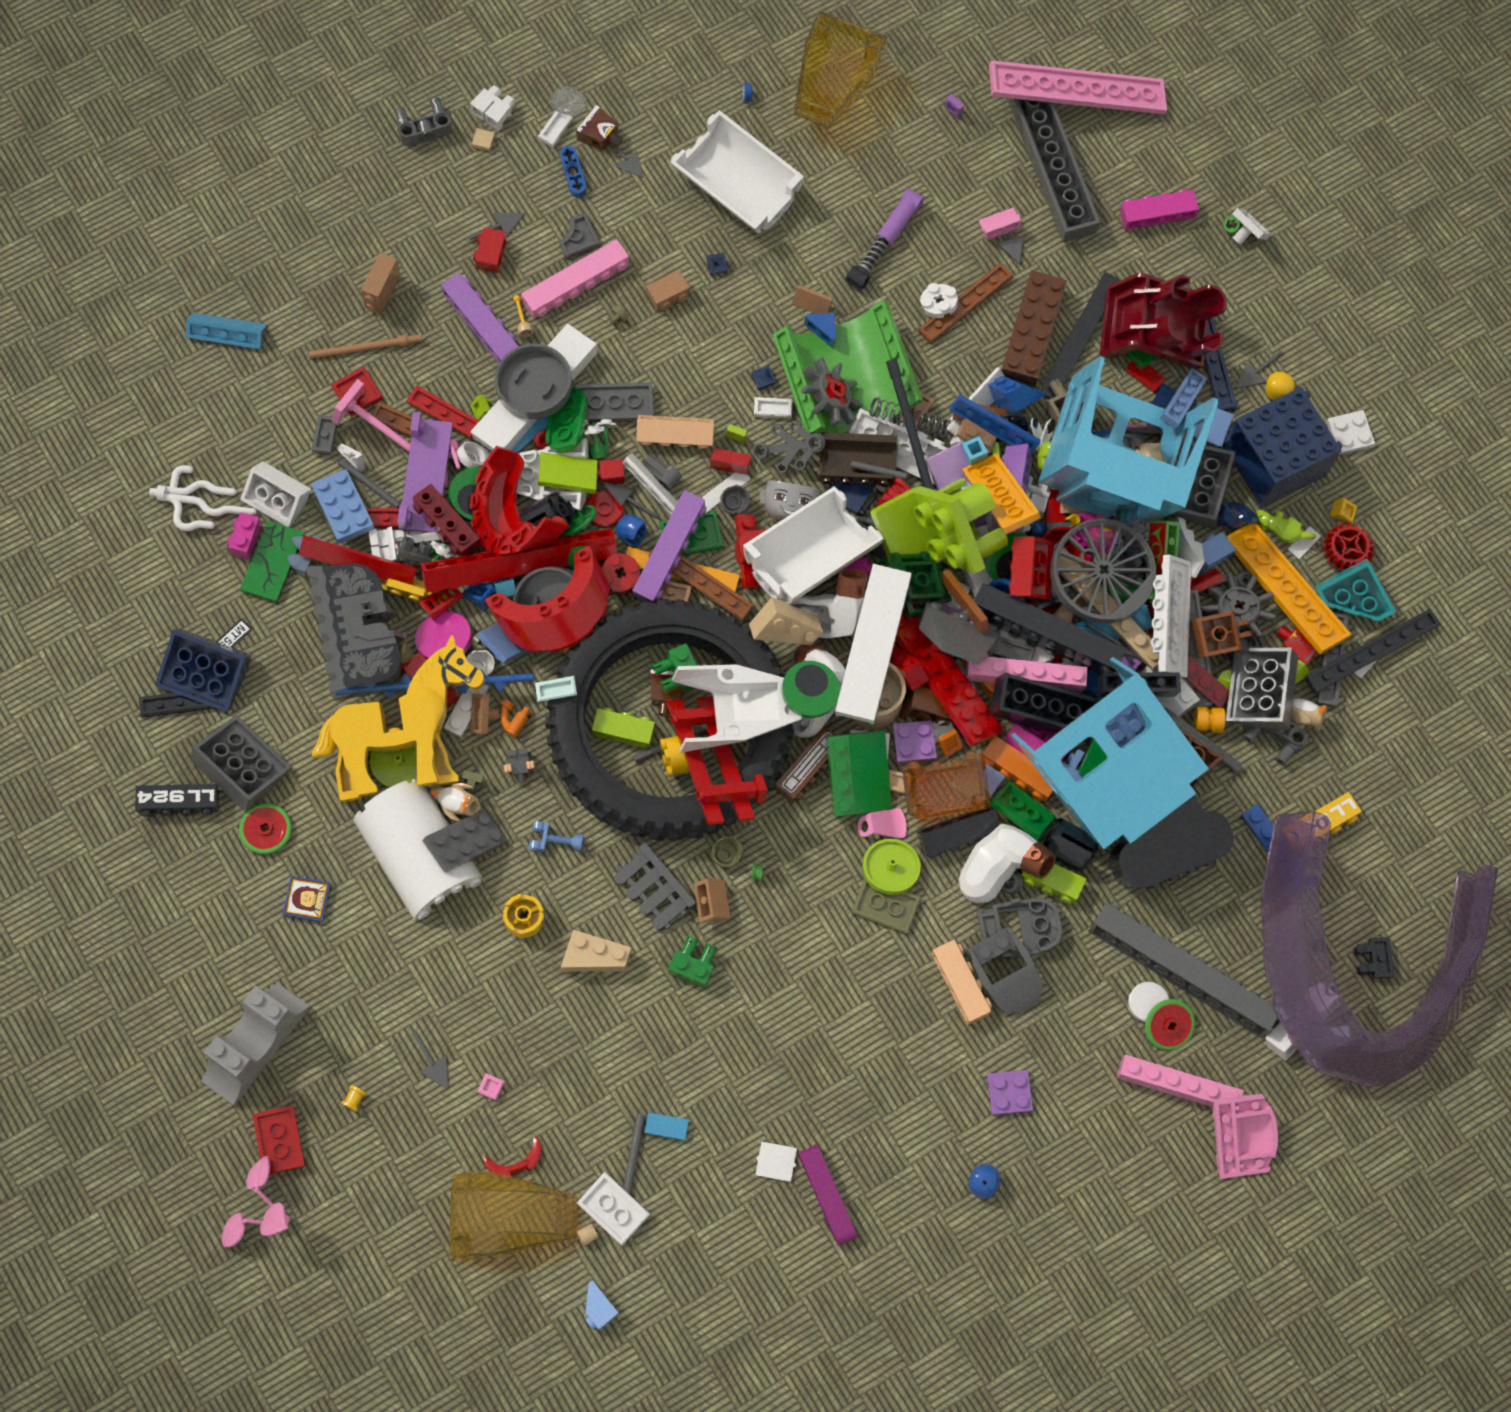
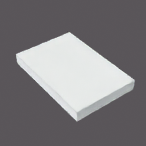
[577,1172,651,1246]

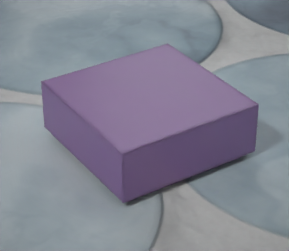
[945,94,964,118]

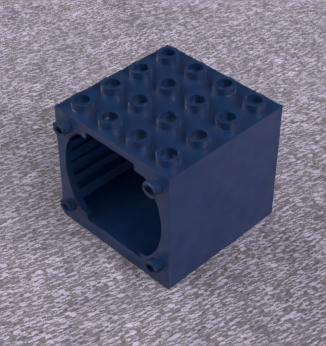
[1223,387,1342,509]

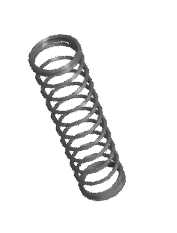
[869,397,951,439]

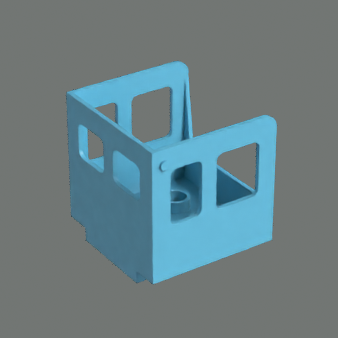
[1038,356,1218,526]
[1011,657,1209,849]

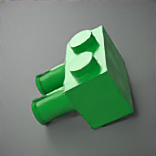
[652,643,697,693]
[668,935,718,989]

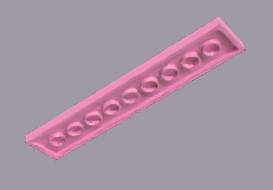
[989,60,1167,114]

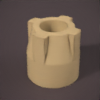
[576,1224,598,1246]

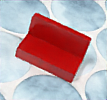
[710,448,751,475]

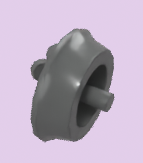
[1002,870,1023,894]

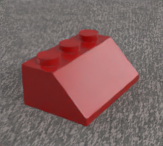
[1009,537,1054,600]

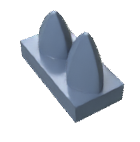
[287,535,321,577]

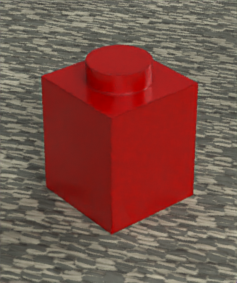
[597,459,625,486]

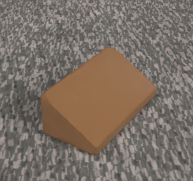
[792,285,832,314]

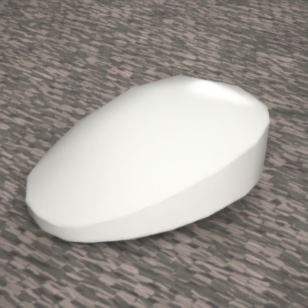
[456,442,490,468]

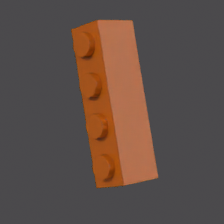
[980,736,1053,803]

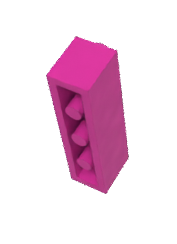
[1119,190,1199,230]

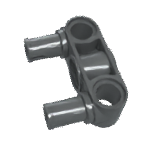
[395,97,452,146]
[1243,721,1307,766]

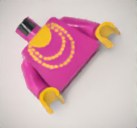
[1066,513,1117,560]

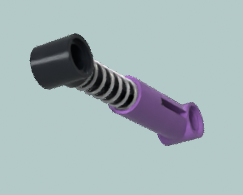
[845,188,924,291]

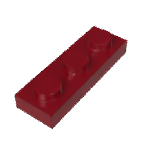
[1184,655,1229,708]

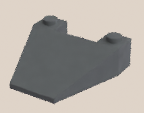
[918,602,1001,664]

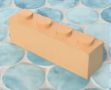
[636,415,714,448]
[931,940,992,1025]

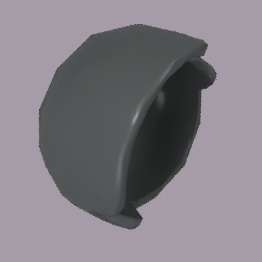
[720,485,750,515]

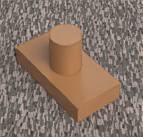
[470,694,499,734]

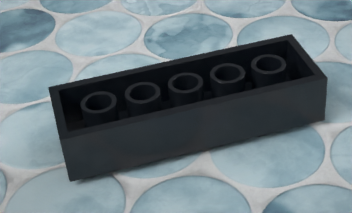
[990,672,1101,744]

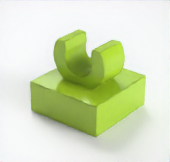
[470,395,492,421]

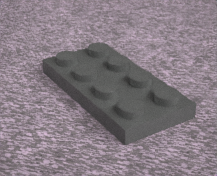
[576,382,653,422]
[422,809,507,873]

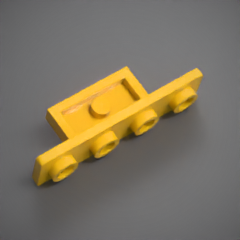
[379,578,450,605]

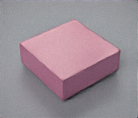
[477,1073,505,1101]

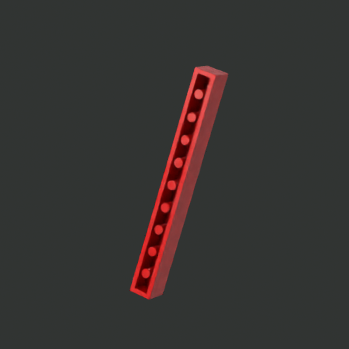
[421,528,617,593]

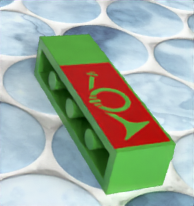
[1146,521,1180,599]

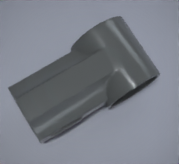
[643,454,682,491]

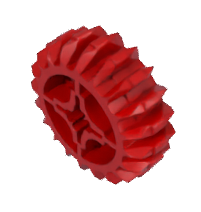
[1322,522,1375,572]

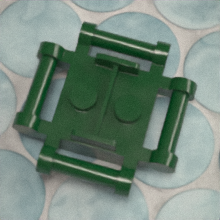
[885,551,952,619]

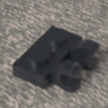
[1354,937,1395,979]

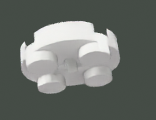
[920,283,958,318]

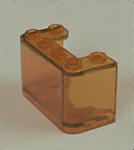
[902,752,991,819]

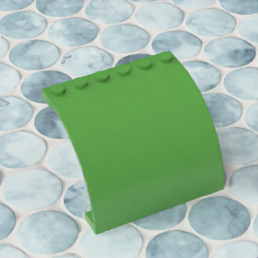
[773,300,923,434]

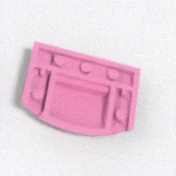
[1213,1094,1278,1179]

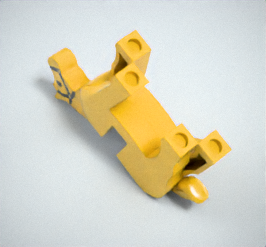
[311,635,485,803]

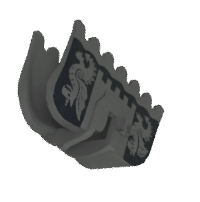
[306,563,408,700]

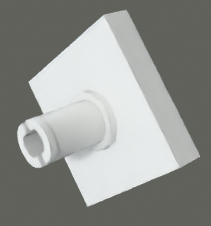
[1232,208,1272,245]

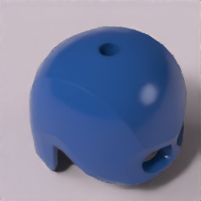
[616,514,647,547]
[968,1163,1000,1198]

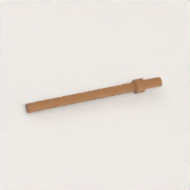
[309,334,422,359]

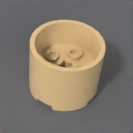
[851,663,906,730]

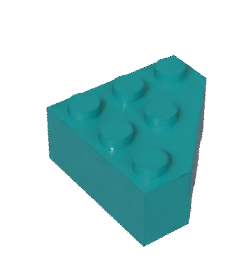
[1315,558,1396,621]

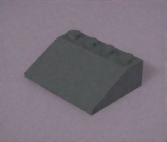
[1172,440,1236,529]
[1226,648,1298,730]
[190,715,292,812]

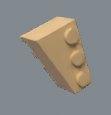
[749,597,823,645]
[561,930,632,973]

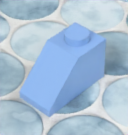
[585,1280,619,1331]

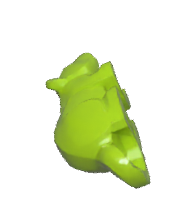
[1256,510,1316,543]

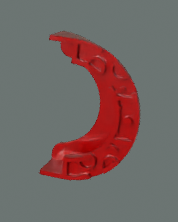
[470,445,568,555]
[485,545,610,653]

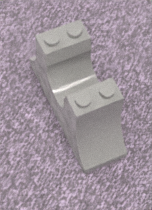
[201,983,310,1106]

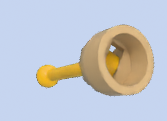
[513,295,533,338]

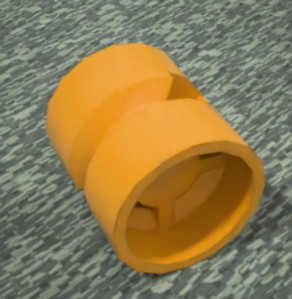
[1193,707,1225,734]

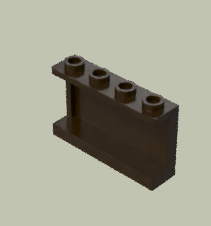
[817,432,898,487]

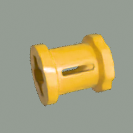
[341,1085,367,1112]

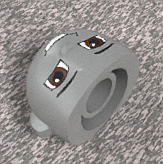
[759,480,820,521]

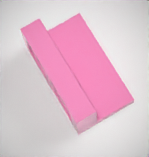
[979,207,1021,240]

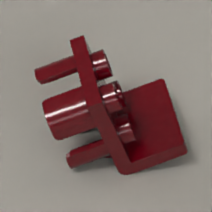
[1100,273,1227,370]

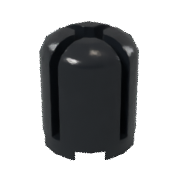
[520,492,575,529]
[1043,817,1099,871]

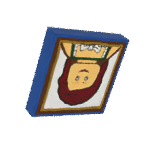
[282,876,331,923]

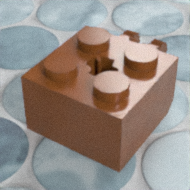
[1191,611,1252,658]

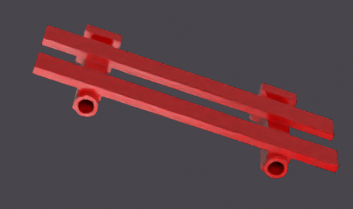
[666,696,768,825]

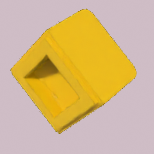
[1330,498,1358,523]

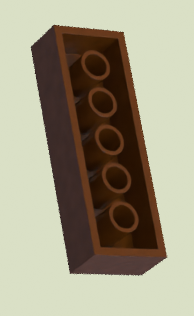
[1001,270,1067,388]

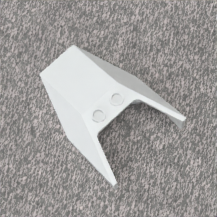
[672,665,801,753]

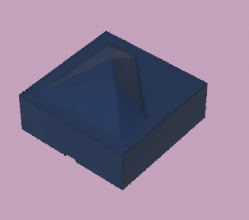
[706,252,728,275]
[751,365,776,390]

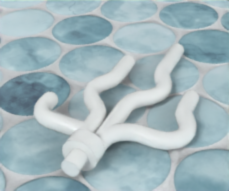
[149,465,257,531]

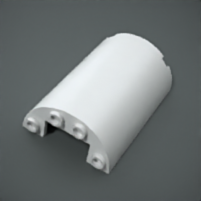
[670,110,804,233]
[743,486,884,605]
[353,778,483,920]

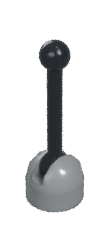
[858,485,891,517]

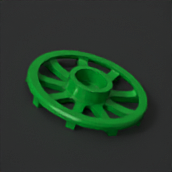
[561,506,597,537]

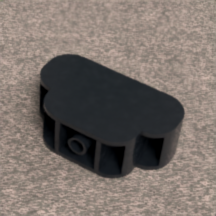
[1109,797,1234,889]

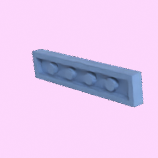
[1160,368,1207,429]

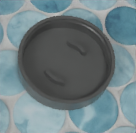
[495,344,573,419]
[513,566,574,605]

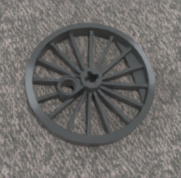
[1050,519,1156,624]

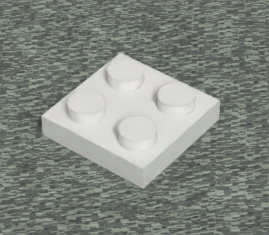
[1326,410,1375,455]

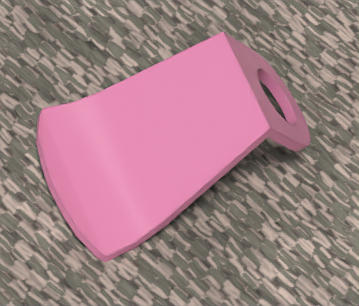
[857,808,907,838]

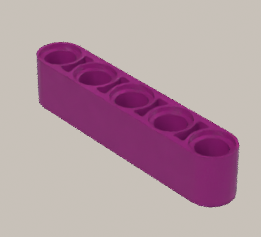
[798,1144,857,1246]

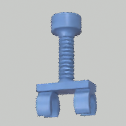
[529,821,584,852]

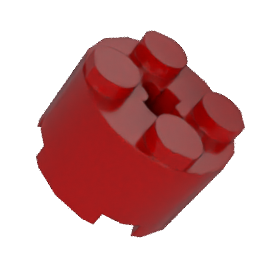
[602,553,641,595]

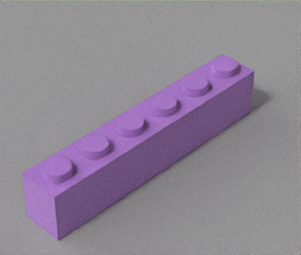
[441,273,520,363]
[992,444,1032,534]
[632,490,707,604]

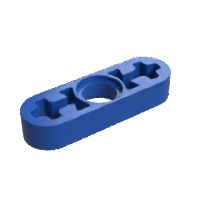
[560,146,586,197]

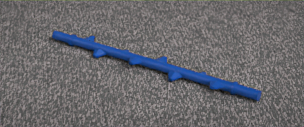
[336,669,534,699]

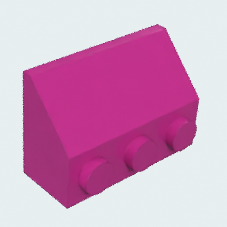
[1004,723,1072,762]

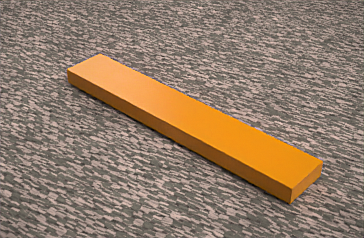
[626,547,740,592]

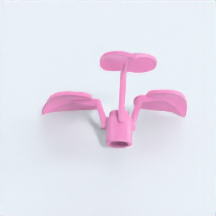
[222,1156,290,1248]

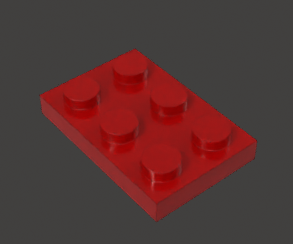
[252,1105,305,1175]

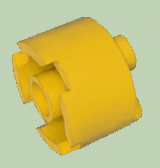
[660,736,690,777]
[503,894,544,939]

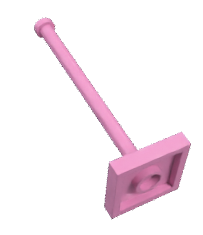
[331,379,410,452]

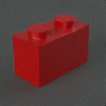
[473,227,507,273]

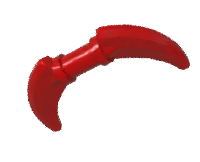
[483,1136,541,1179]

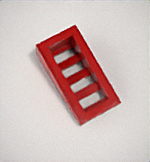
[419,589,463,621]

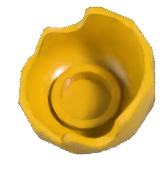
[1265,372,1295,400]

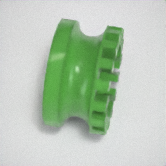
[1224,216,1242,234]
[751,863,763,881]

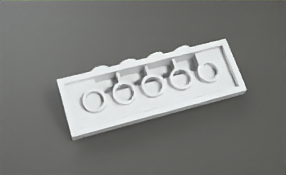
[849,408,948,484]
[1151,555,1191,678]

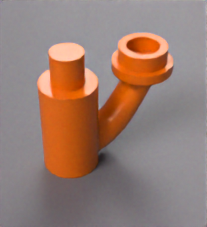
[499,699,531,739]

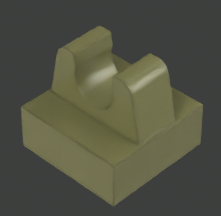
[462,770,485,793]

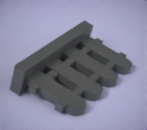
[614,842,697,930]

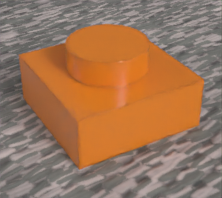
[938,729,963,757]

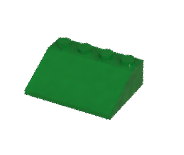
[826,730,892,816]

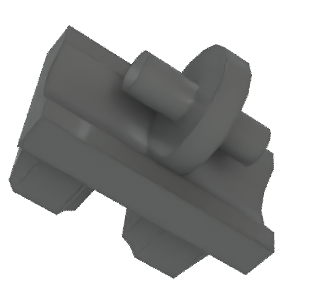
[394,536,432,567]

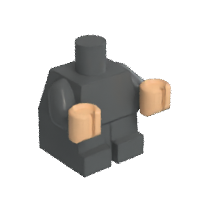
[504,748,535,782]

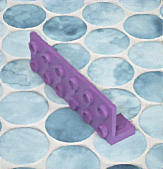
[397,412,452,532]

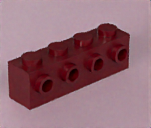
[412,484,480,556]

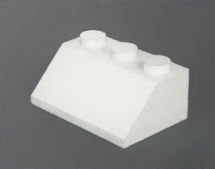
[240,461,311,527]
[1141,664,1200,718]

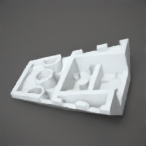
[516,438,589,511]

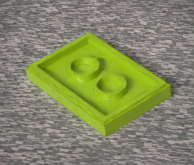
[538,452,597,494]

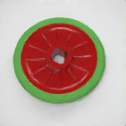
[239,803,292,854]
[1145,999,1195,1051]

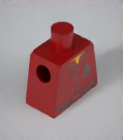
[1276,625,1317,666]

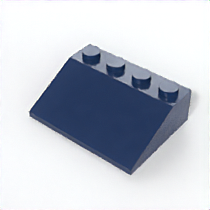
[155,629,252,712]

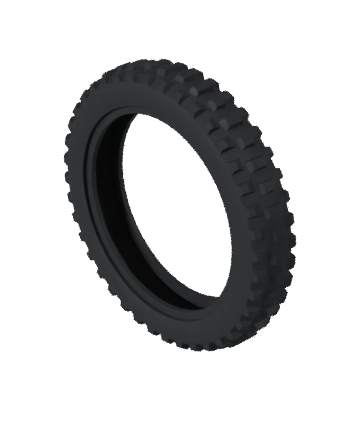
[545,599,794,841]

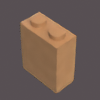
[361,252,401,313]

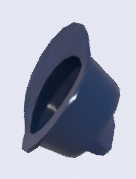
[1219,500,1258,529]

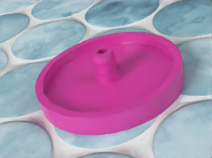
[415,612,472,660]

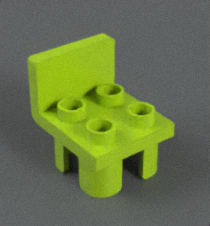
[871,478,1008,574]

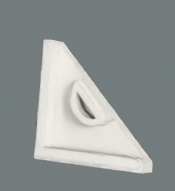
[336,443,365,472]

